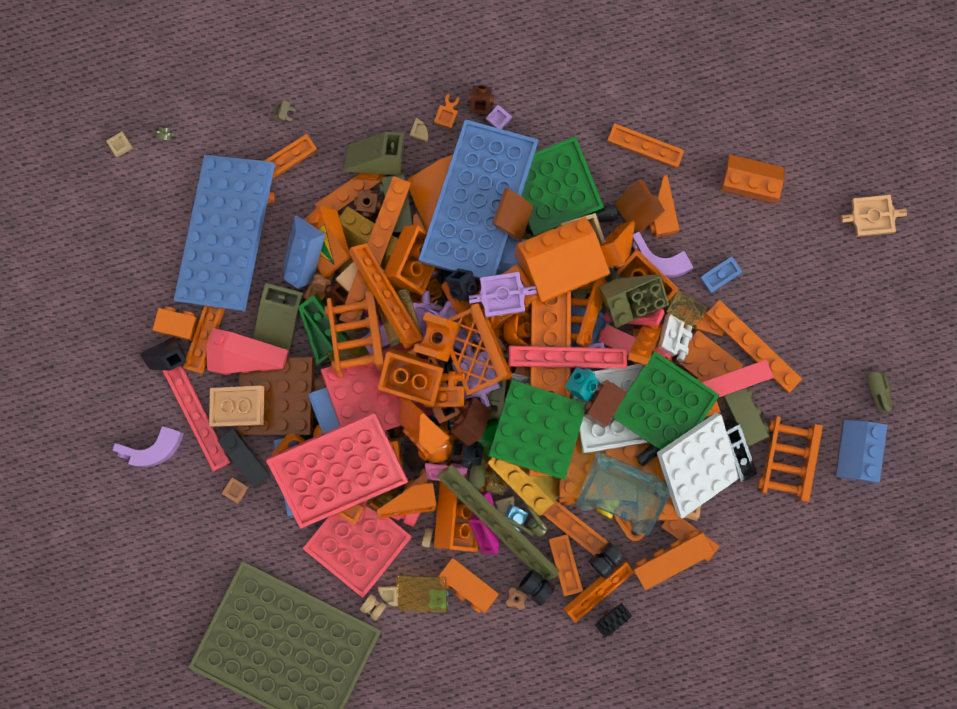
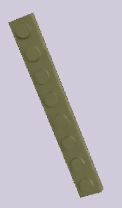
[436,465,560,580]

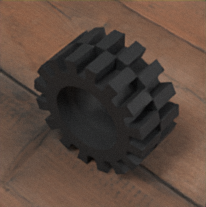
[595,603,632,638]

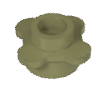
[153,127,175,141]

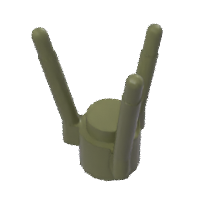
[503,497,548,537]

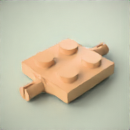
[841,195,907,237]

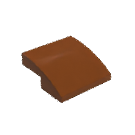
[614,179,665,234]
[492,188,533,242]

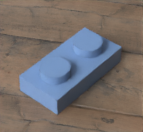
[700,257,743,294]

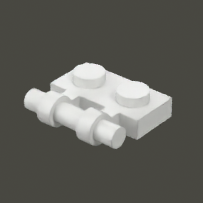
[657,313,693,362]

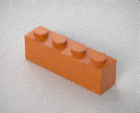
[634,530,715,590]

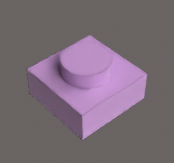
[486,105,512,129]

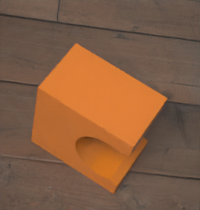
[413,313,460,362]

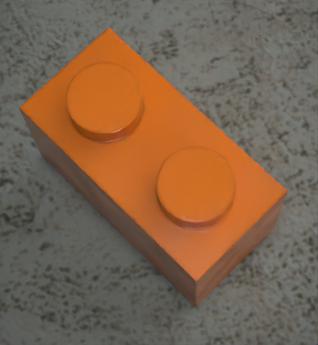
[153,306,199,341]

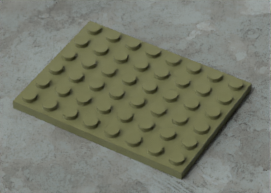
[188,561,382,709]

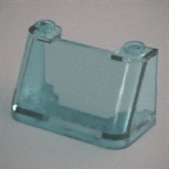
[576,452,670,536]

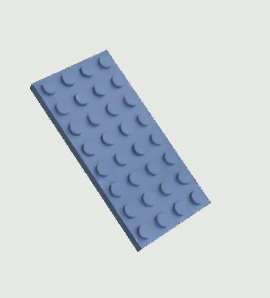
[418,119,539,280]
[174,155,275,312]

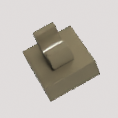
[271,100,295,122]

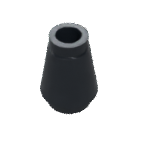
[590,204,618,222]

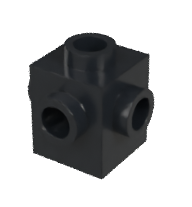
[446,268,479,302]
[450,440,484,469]

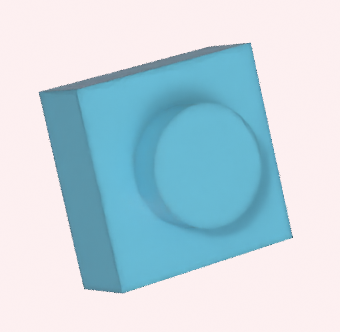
[505,504,528,531]

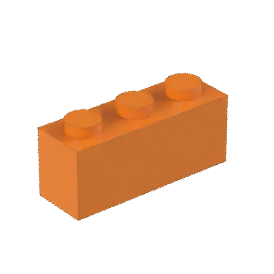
[438,558,499,613]

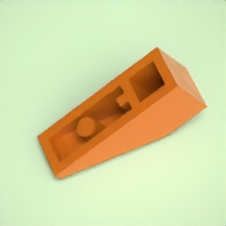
[649,175,679,238]
[600,220,635,268]
[376,481,436,519]

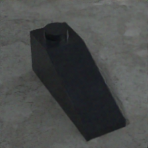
[723,419,757,483]
[217,429,270,488]

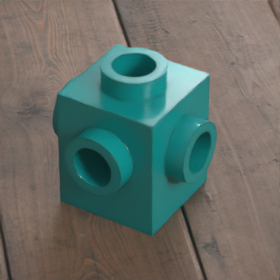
[564,367,600,402]

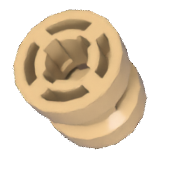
[360,594,387,621]

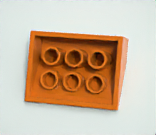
[405,155,453,232]
[514,217,610,303]

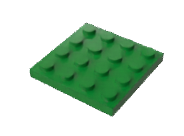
[521,137,604,236]
[613,351,719,450]
[488,380,586,480]

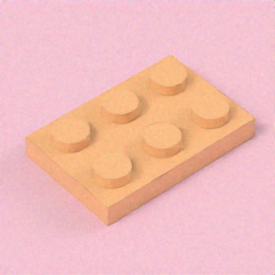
[209,386,264,427]

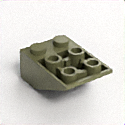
[344,132,404,175]
[599,274,669,328]
[253,283,305,351]

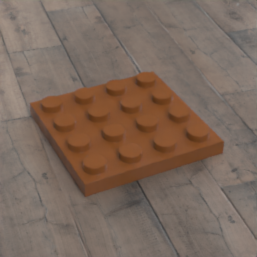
[237,357,315,435]

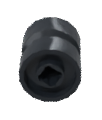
[588,542,626,579]
[518,569,555,606]

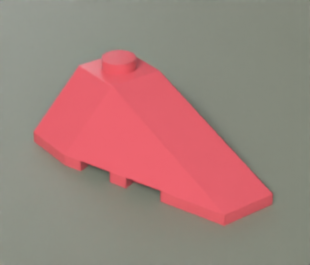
[206,328,289,375]

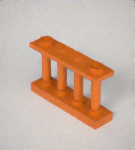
[571,277,608,348]
[324,291,385,378]
[758,416,823,503]

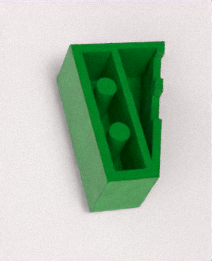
[298,294,351,364]

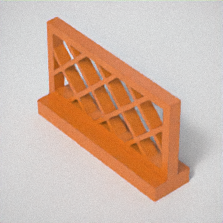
[449,303,513,396]

